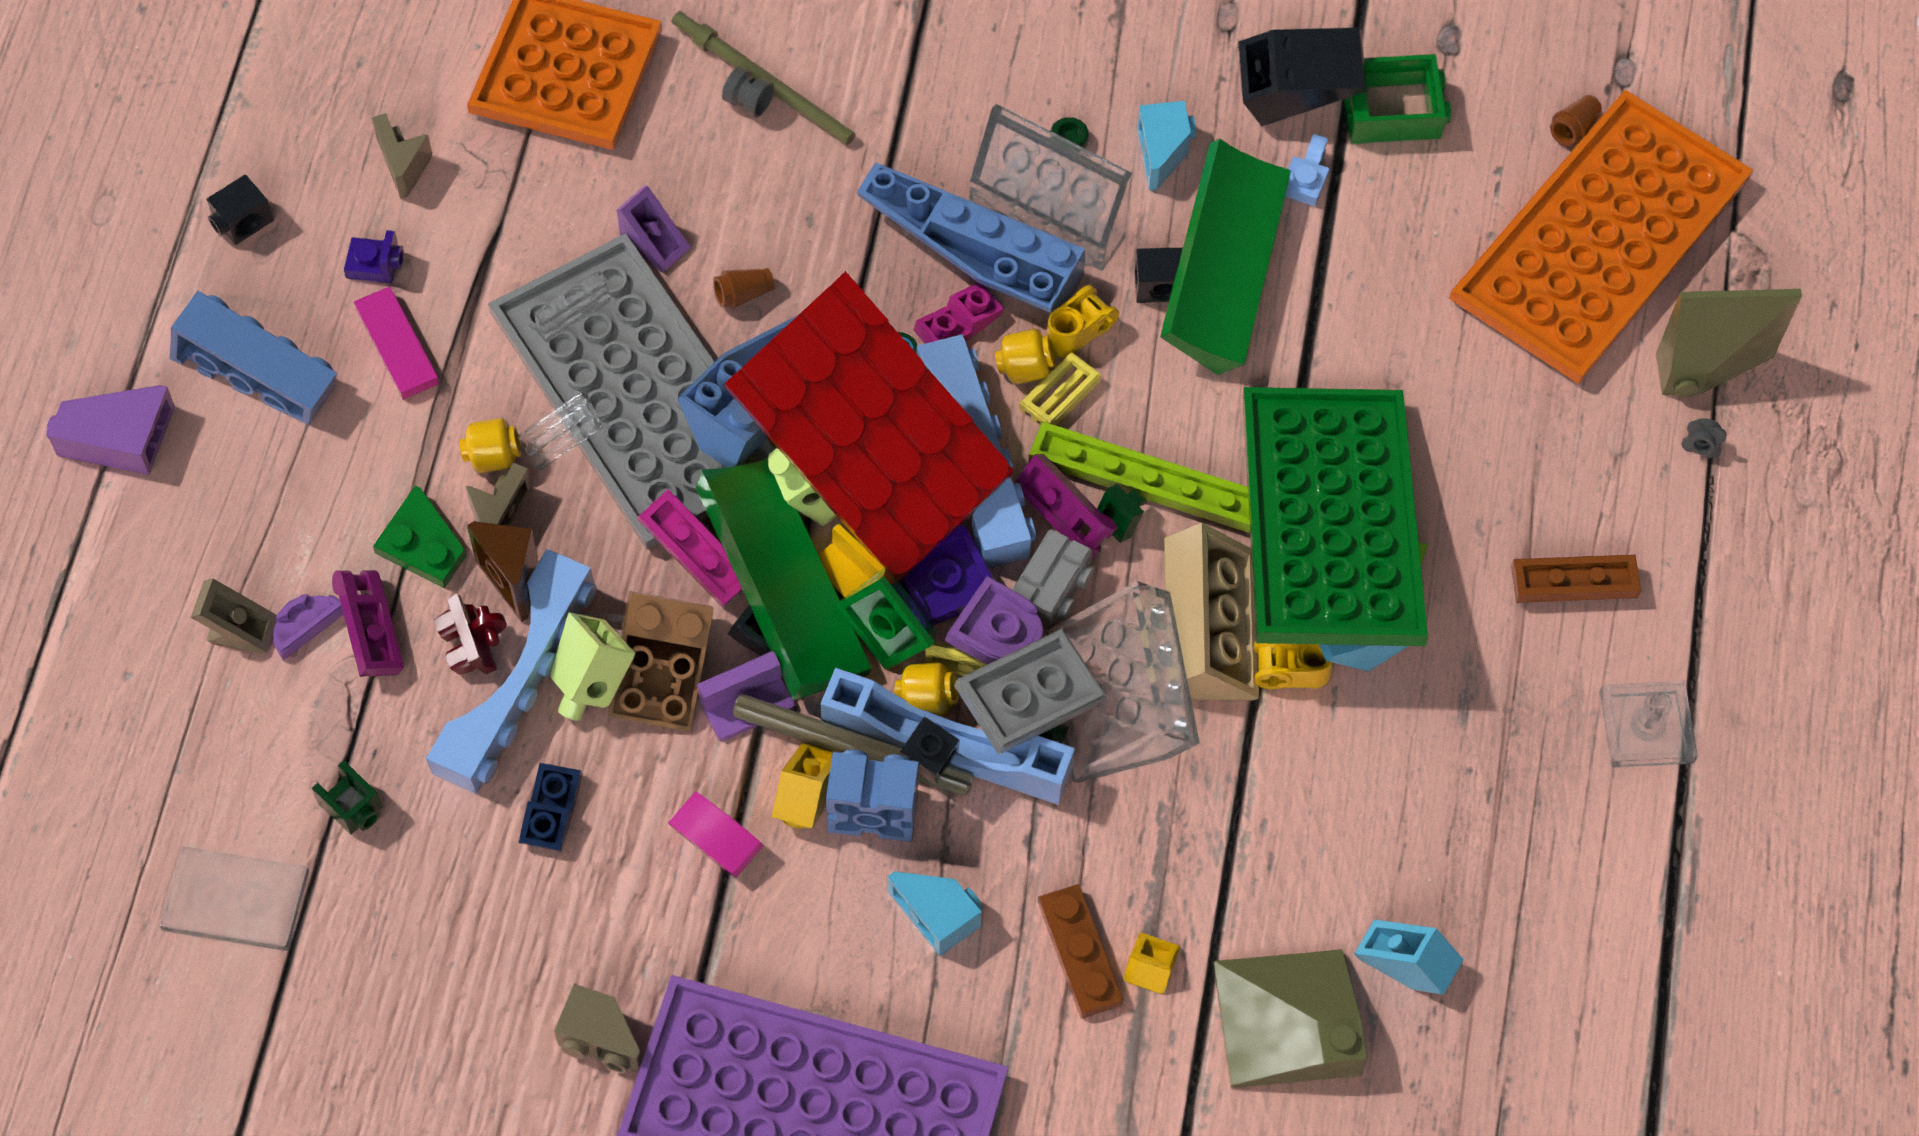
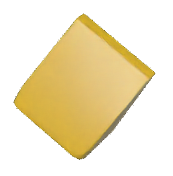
[1124,932,1181,994]

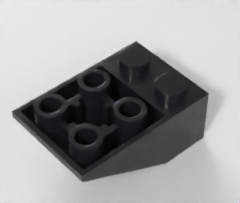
[1238,28,1367,127]

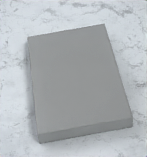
[954,629,1107,755]

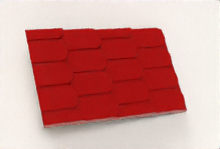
[725,271,1014,582]

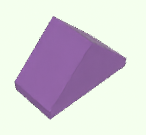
[617,186,691,272]

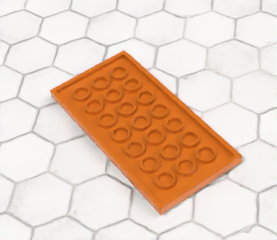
[1449,89,1753,384]

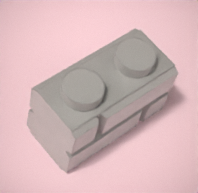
[1012,529,1095,631]

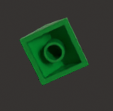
[836,566,937,670]

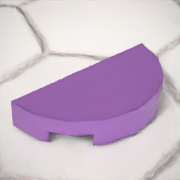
[273,594,344,661]

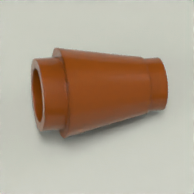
[1550,95,1601,146]
[713,268,774,309]

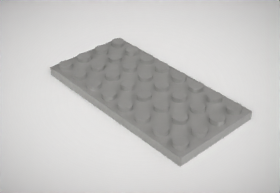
[488,233,775,550]

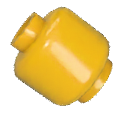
[995,329,1056,384]
[459,418,521,473]
[894,662,958,716]

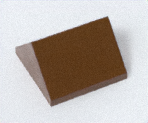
[467,521,539,622]

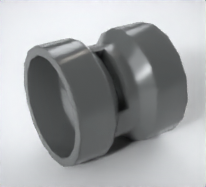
[722,66,774,117]

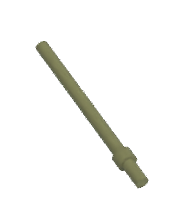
[672,11,855,146]

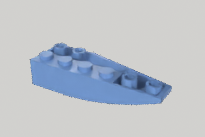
[857,162,1085,313]
[678,315,798,468]

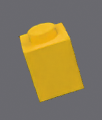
[771,742,834,829]

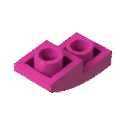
[913,283,1004,343]
[668,791,764,878]

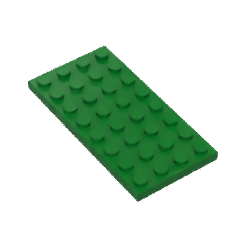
[1242,387,1428,646]

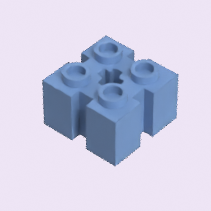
[826,750,918,842]

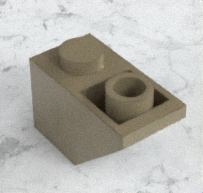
[554,984,642,1073]

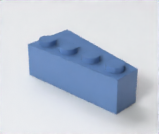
[170,291,337,425]

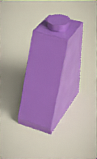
[46,385,175,475]

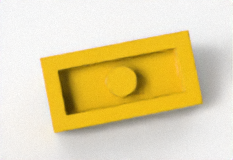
[818,524,884,600]

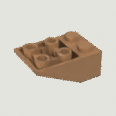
[608,591,714,731]

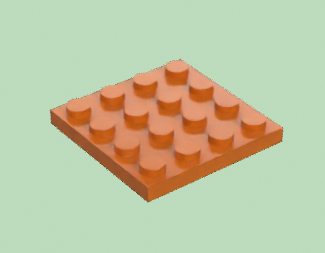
[467,0,663,150]

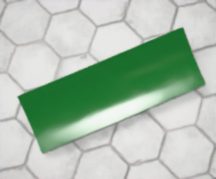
[1160,139,1291,375]
[696,458,872,701]

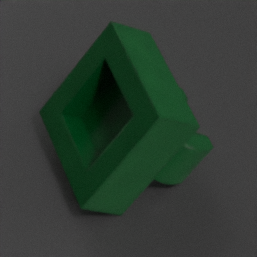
[1097,484,1147,543]

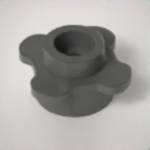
[1681,418,1727,458]

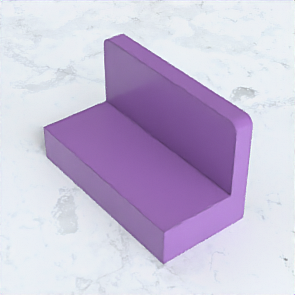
[697,651,794,742]

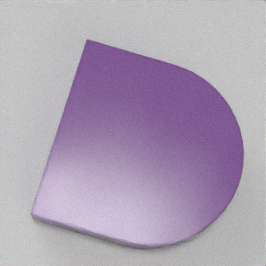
[945,576,1044,664]

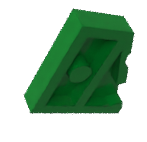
[373,485,466,589]

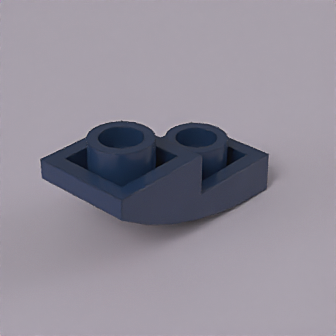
[518,762,583,852]

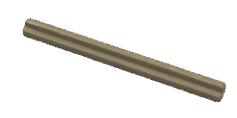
[733,694,973,796]

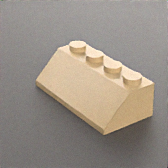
[1164,522,1259,701]

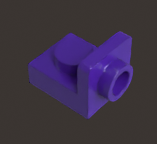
[344,230,404,283]

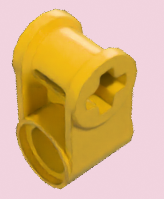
[1046,285,1120,358]
[1254,641,1333,690]

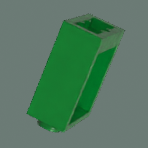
[1344,54,1451,144]

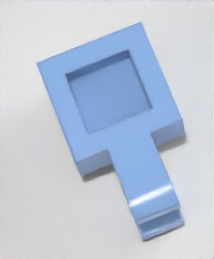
[1285,134,1330,207]

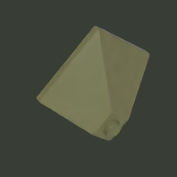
[1656,289,1802,397]
[1213,949,1367,1088]

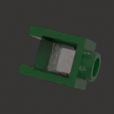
[312,760,383,835]

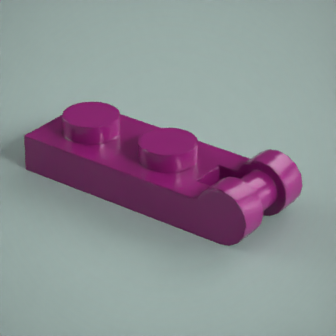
[1015,454,1117,560]
[332,570,404,677]

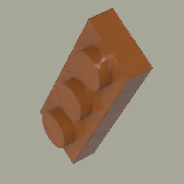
[1511,554,1641,603]
[1038,884,1123,1019]

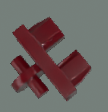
[434,594,507,675]

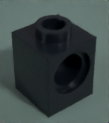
[207,174,274,246]
[1134,247,1183,303]
[900,717,960,785]

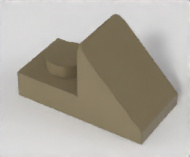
[371,113,432,199]
[466,463,532,526]
[191,578,277,654]

